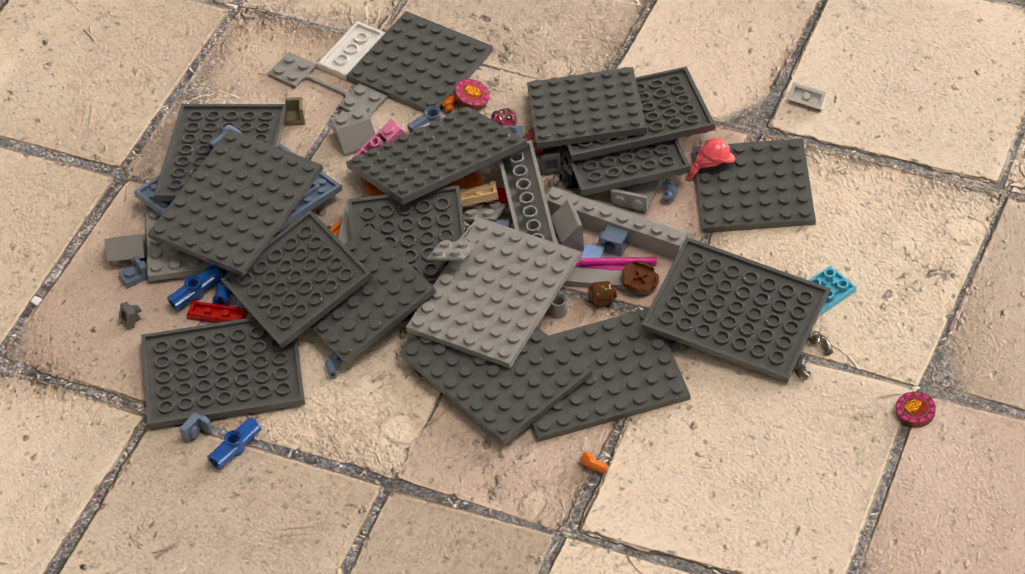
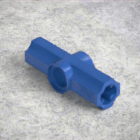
[167,265,222,310]
[207,418,261,469]

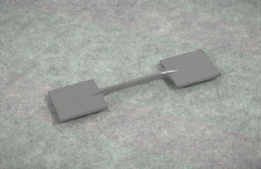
[268,52,388,117]
[427,202,508,261]

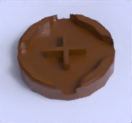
[621,261,659,295]

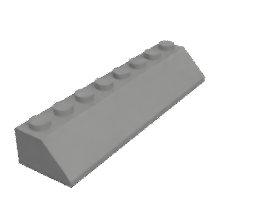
[498,140,557,243]
[546,187,696,259]

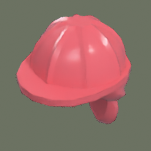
[686,138,735,180]

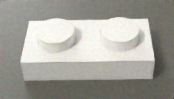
[788,82,828,110]

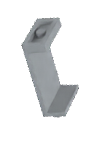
[611,149,662,212]

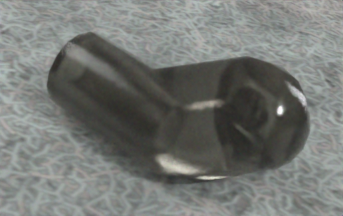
[808,331,833,356]
[794,354,811,380]

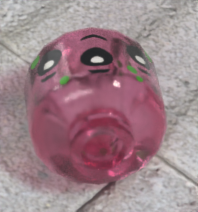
[491,108,517,126]

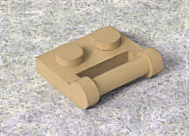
[460,181,499,207]

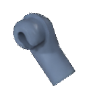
[662,179,678,202]
[325,352,342,378]

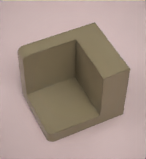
[285,97,306,126]

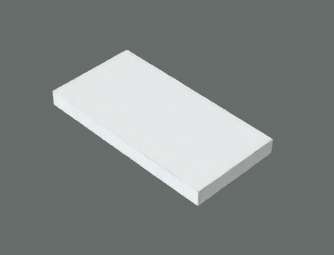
[317,21,385,80]

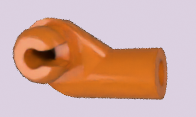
[442,95,459,112]
[580,452,607,474]

